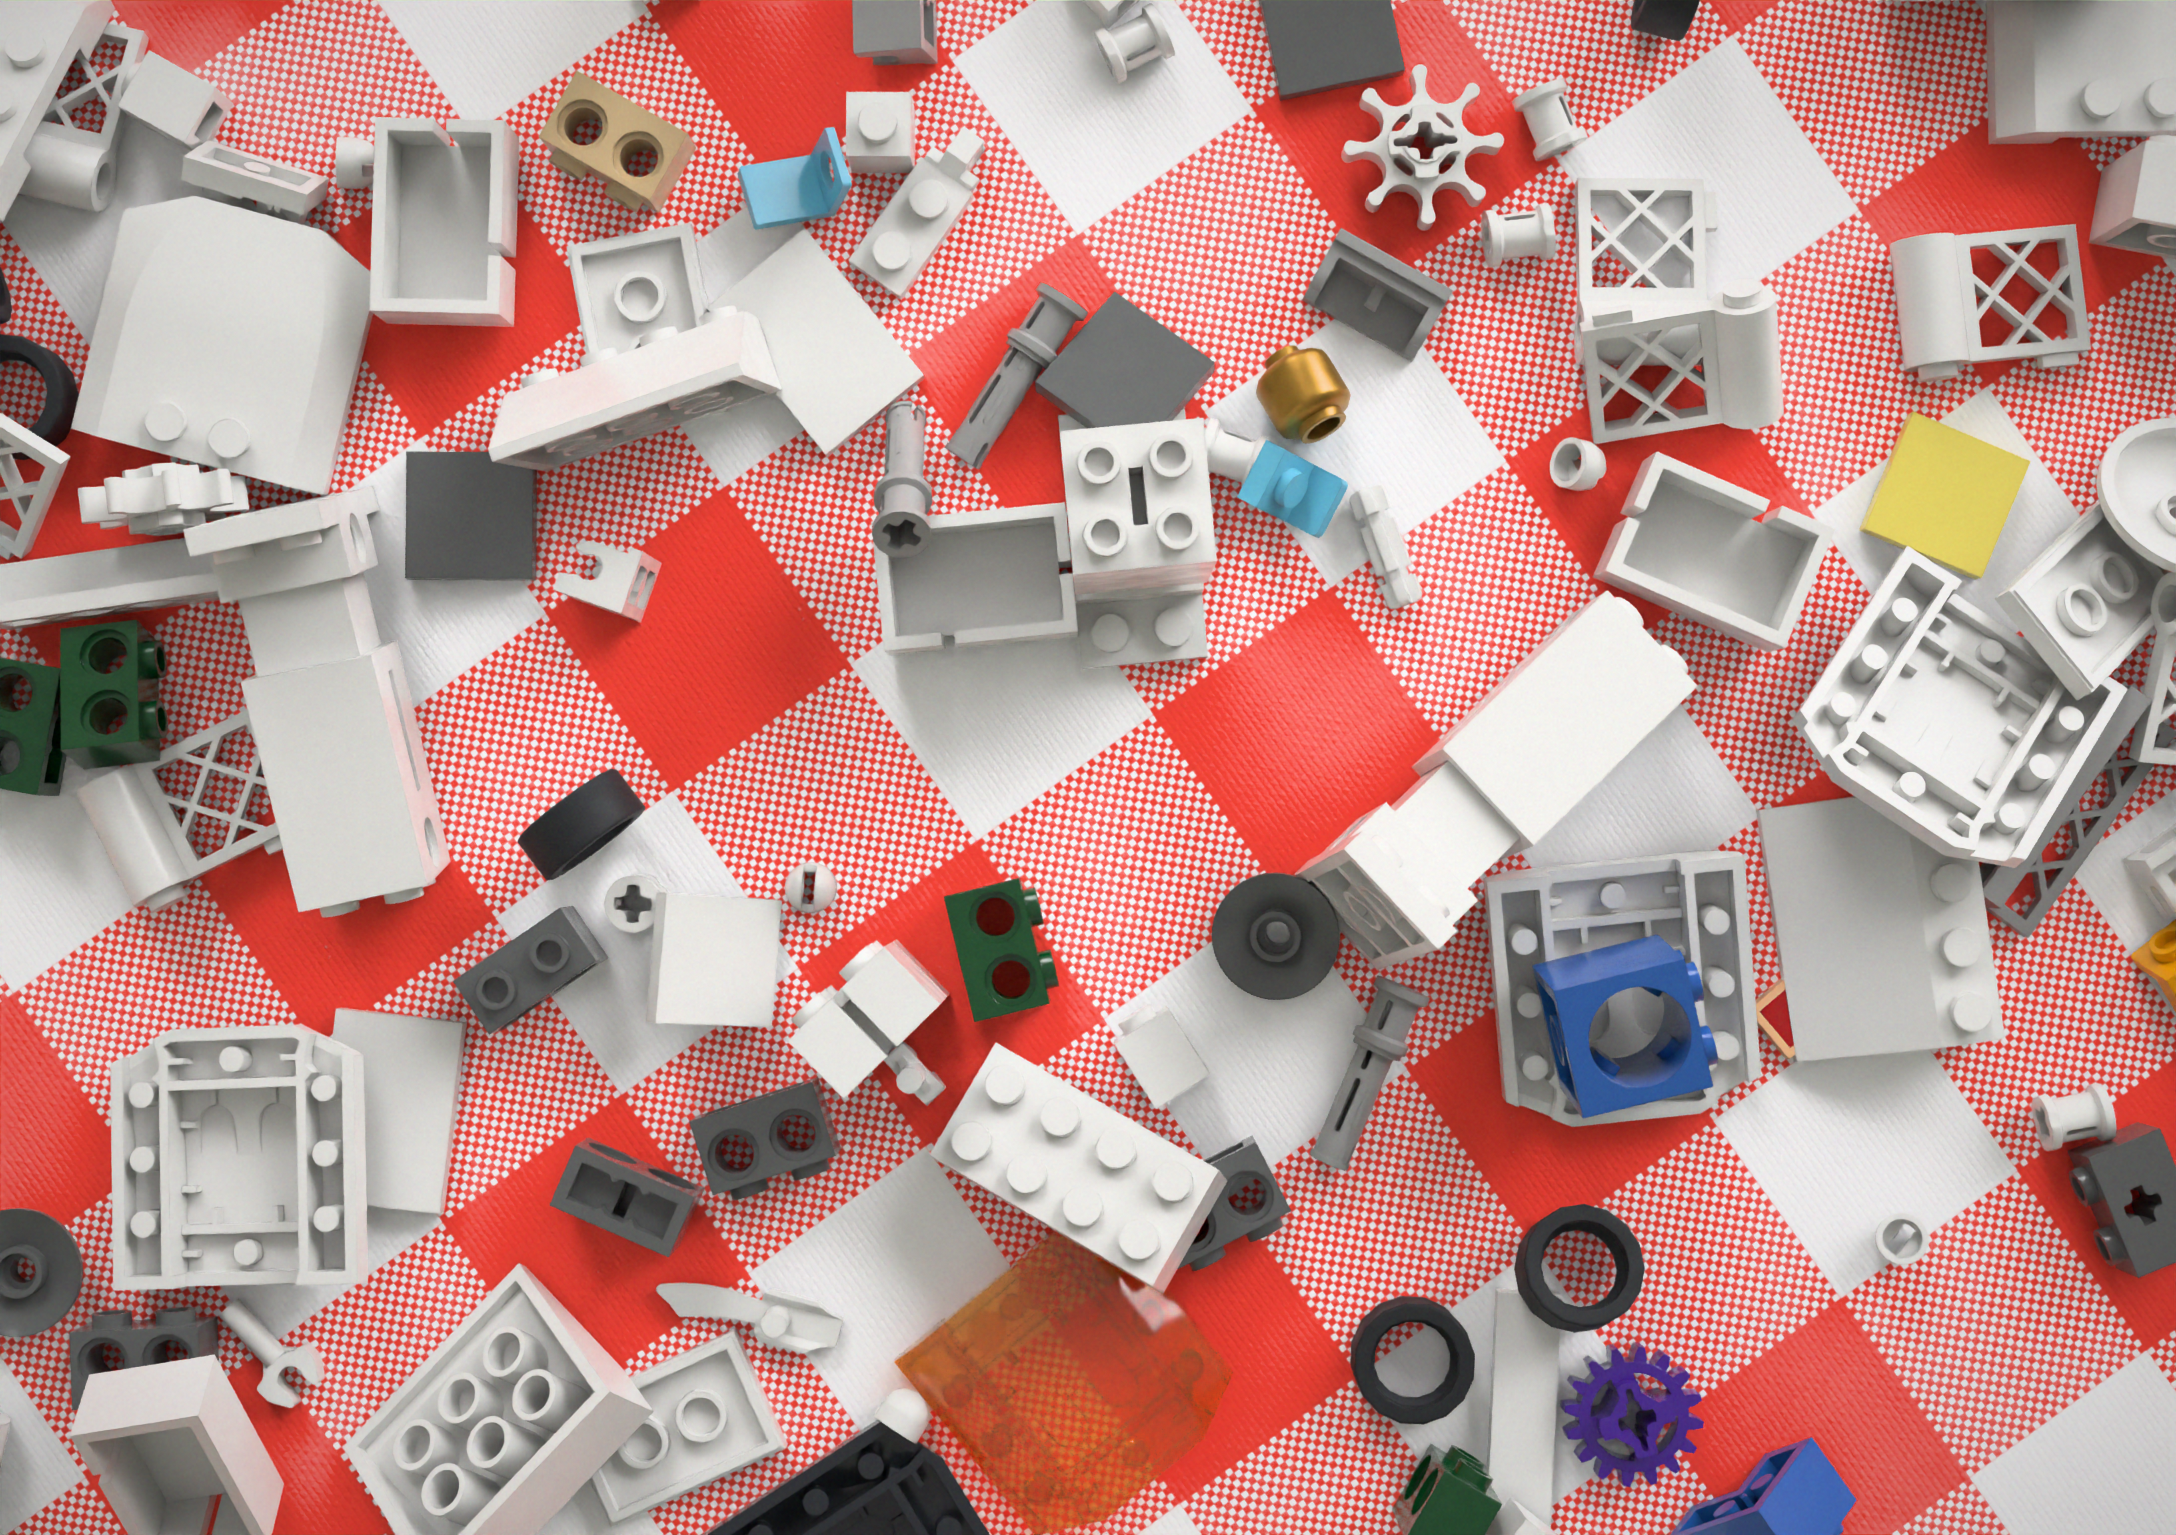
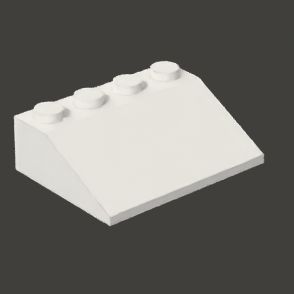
[488,306,782,471]
[1756,796,2005,1062]
[343,1263,654,1535]

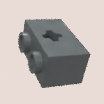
[2067,1122,2176,1278]

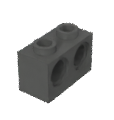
[453,906,609,1035]
[689,1077,841,1201]
[1178,1135,1291,1271]
[550,1137,705,1257]
[69,1307,219,1410]

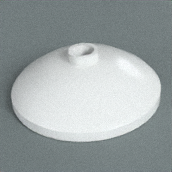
[2096,418,2176,573]

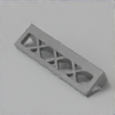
[1980,685,2176,938]

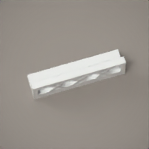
[0,538,220,630]

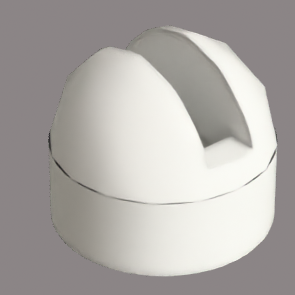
[336,137,374,189]
[1550,437,1607,491]
[785,862,837,913]
[1875,1213,1929,1265]
[874,1388,930,1444]

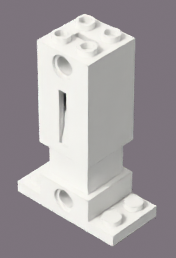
[1058,407,1217,670]
[183,486,451,917]
[1294,590,1697,970]

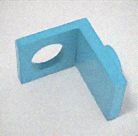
[737,127,852,230]

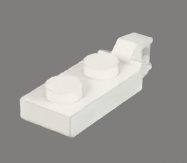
[848,126,986,300]

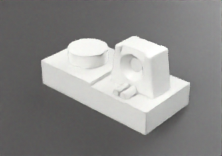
[180,140,329,225]

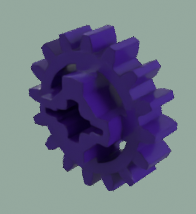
[1560,1342,1704,1487]

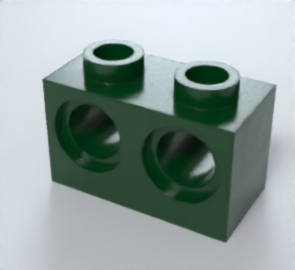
[60,620,168,770]
[0,657,67,796]
[944,877,1059,1022]
[1392,1443,1502,1535]

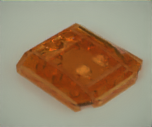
[894,1229,1233,1535]

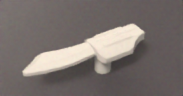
[656,1282,844,1354]

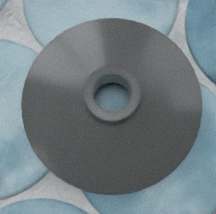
[1212,872,1340,1000]
[0,1208,83,1337]

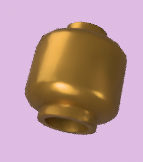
[1256,345,1351,444]

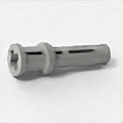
[944,282,1088,470]
[872,401,932,558]
[1310,975,1430,1171]

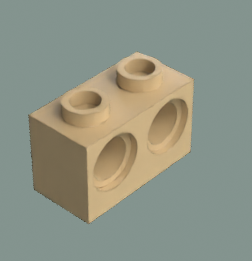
[538,71,696,213]

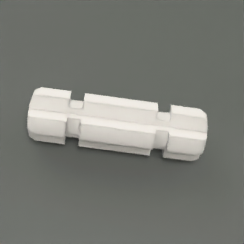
[1349,485,1423,609]

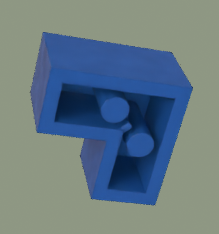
[1670,1437,1857,1535]

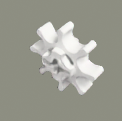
[1341,64,1504,231]
[78,463,250,536]

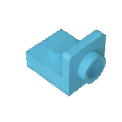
[1237,440,1348,538]

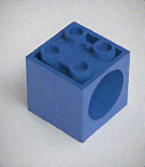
[1532,935,1718,1119]

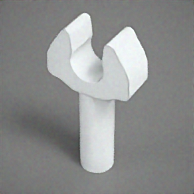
[884,1042,946,1106]
[219,1298,325,1408]

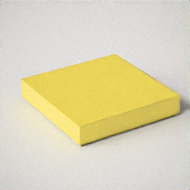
[1859,411,2031,580]

